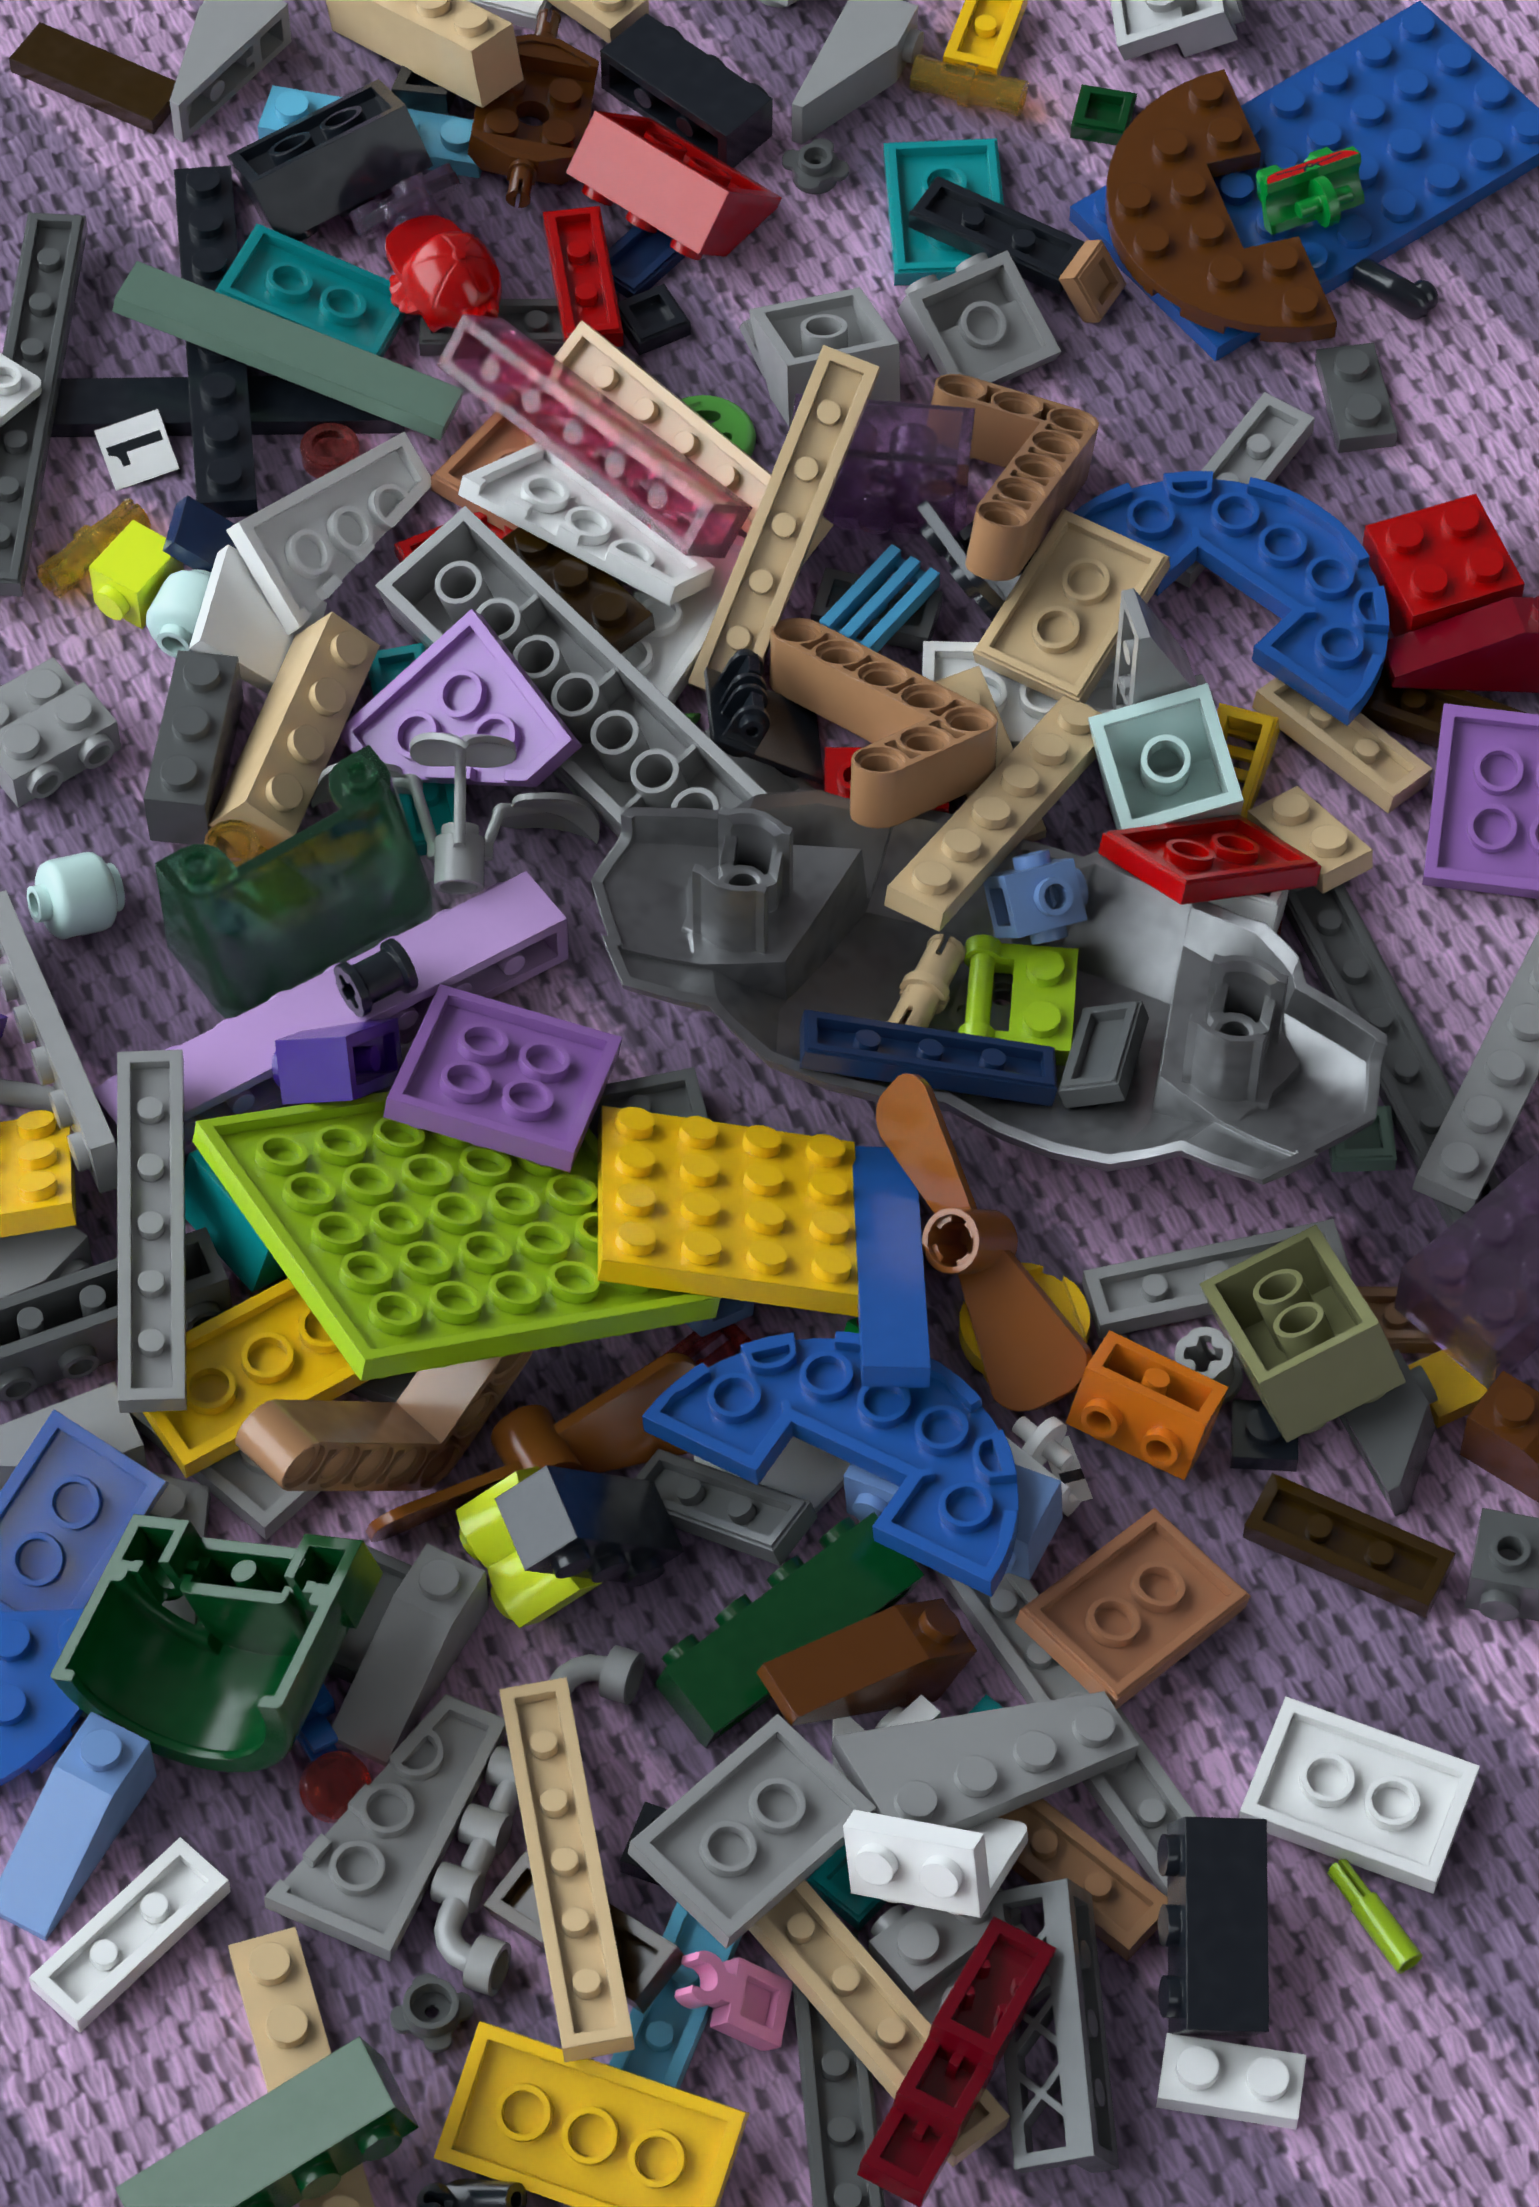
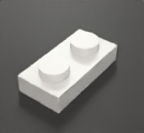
[1156,2033,1307,2130]

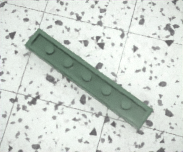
[112,261,464,441]

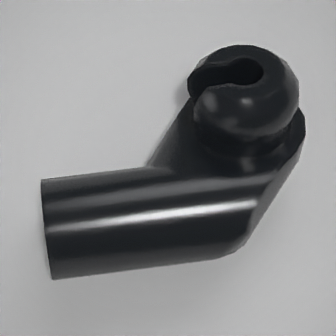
[1353,258,1438,319]
[416,2178,527,2207]

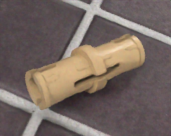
[887,934,966,1028]

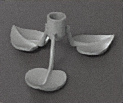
[311,732,600,894]

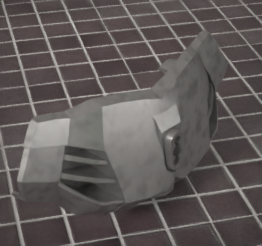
[591,789,1388,1185]

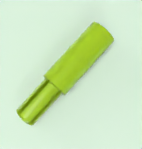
[1327,1859,1423,1974]

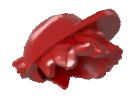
[385,215,502,332]

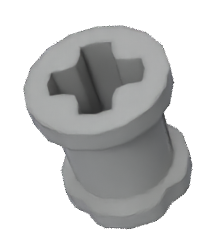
[1174,1326,1243,1405]

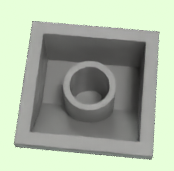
[749,287,901,427]

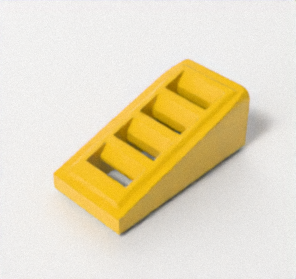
[1217,703,1280,819]

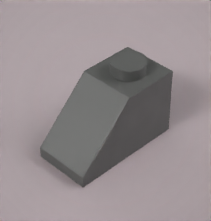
[1339,1349,1438,1516]

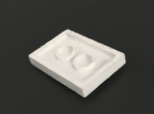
[1239,1696,1480,1894]

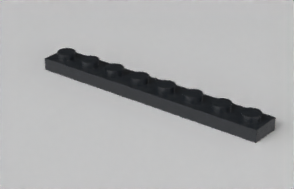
[174,165,258,518]

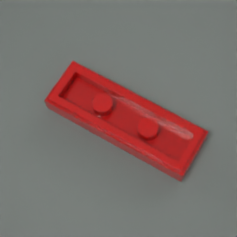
[543,206,623,347]

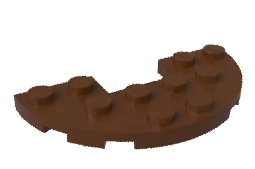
[1105,69,1337,343]

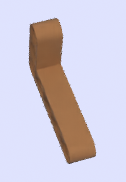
[925,374,1099,581]
[769,618,998,829]
[235,1351,533,1491]

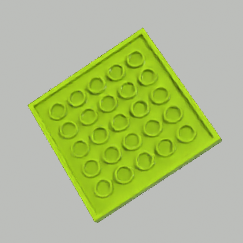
[192,1091,721,1381]

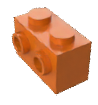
[1065,1330,1229,1481]

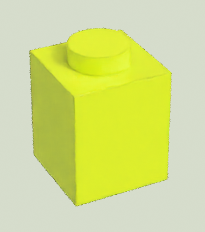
[89,520,184,629]

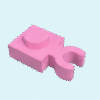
[674,1951,793,2051]

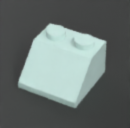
[1088,683,1244,830]

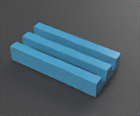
[819,544,940,652]

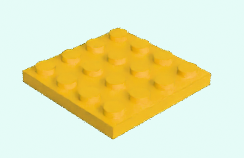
[598,1106,858,1317]

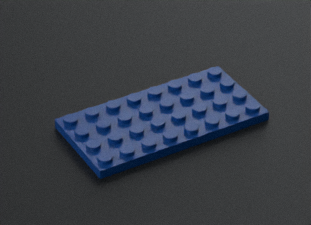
[1069,1,1539,362]

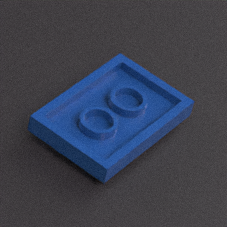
[0,1409,169,1612]

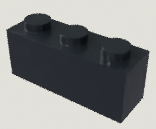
[600,13,773,168]
[495,1465,684,1587]
[1157,1816,1269,2037]

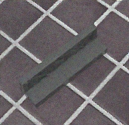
[990,1878,1119,2173]

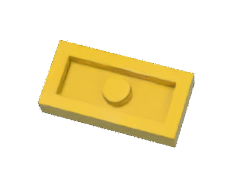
[942,0,1028,84]

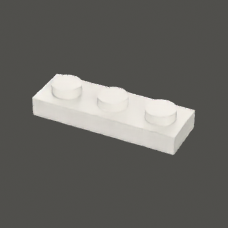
[29,1837,231,2033]

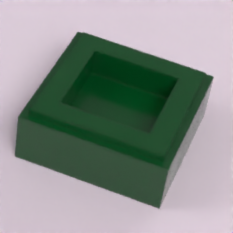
[1070,84,1137,145]

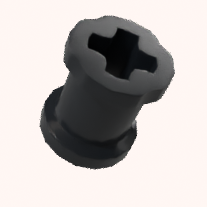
[334,938,418,1017]

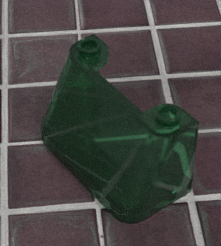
[155,745,433,1019]

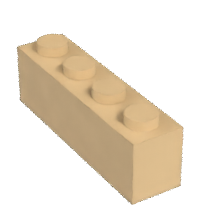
[326,0,524,108]
[208,612,380,858]

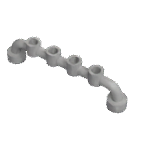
[430,1645,645,1997]

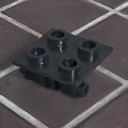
[704,649,824,784]

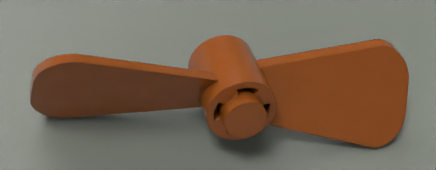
[876,1073,1093,1411]
[366,1352,697,1542]

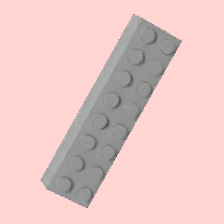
[375,506,766,838]

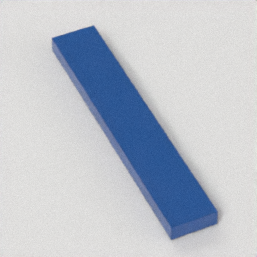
[852,1146,931,1388]

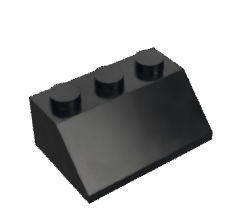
[227,79,433,241]

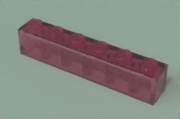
[436,314,753,558]

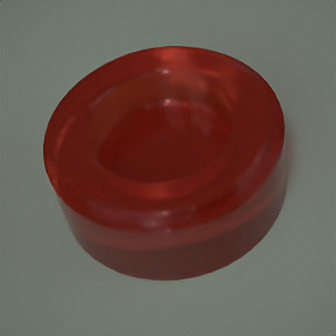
[300,423,360,479]
[299,1751,372,1823]

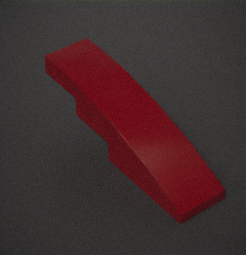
[857,1916,1057,2207]

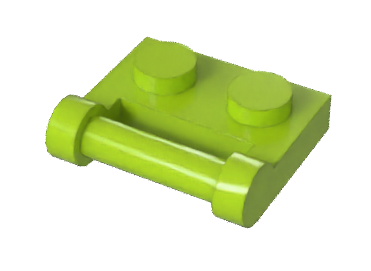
[958,934,1079,1066]

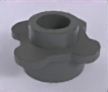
[782,138,849,194]
[390,1973,474,2053]

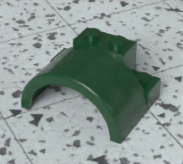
[50,1514,383,1772]

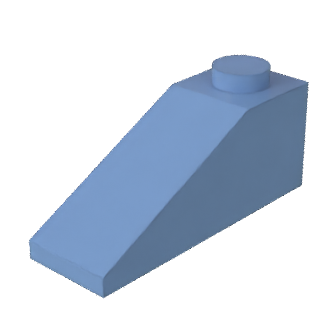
[0,1712,157,1941]

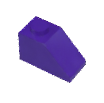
[272,1017,403,1105]

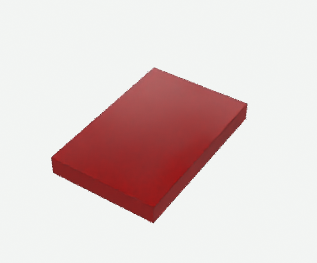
[1098,814,1321,905]

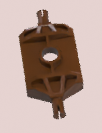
[467,9,599,208]

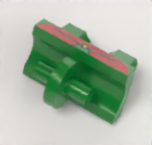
[1256,146,1365,235]

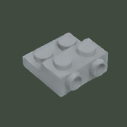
[1110,0,1246,61]
[897,250,1061,385]
[0,657,121,808]
[869,1888,1051,2025]

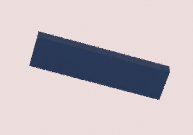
[799,1010,1057,1106]

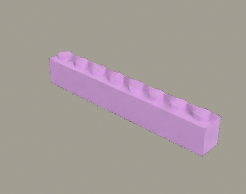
[93,871,569,1155]

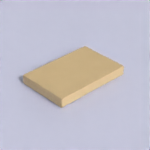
[973,509,1170,704]

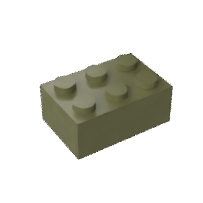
[1199,1225,1406,1443]

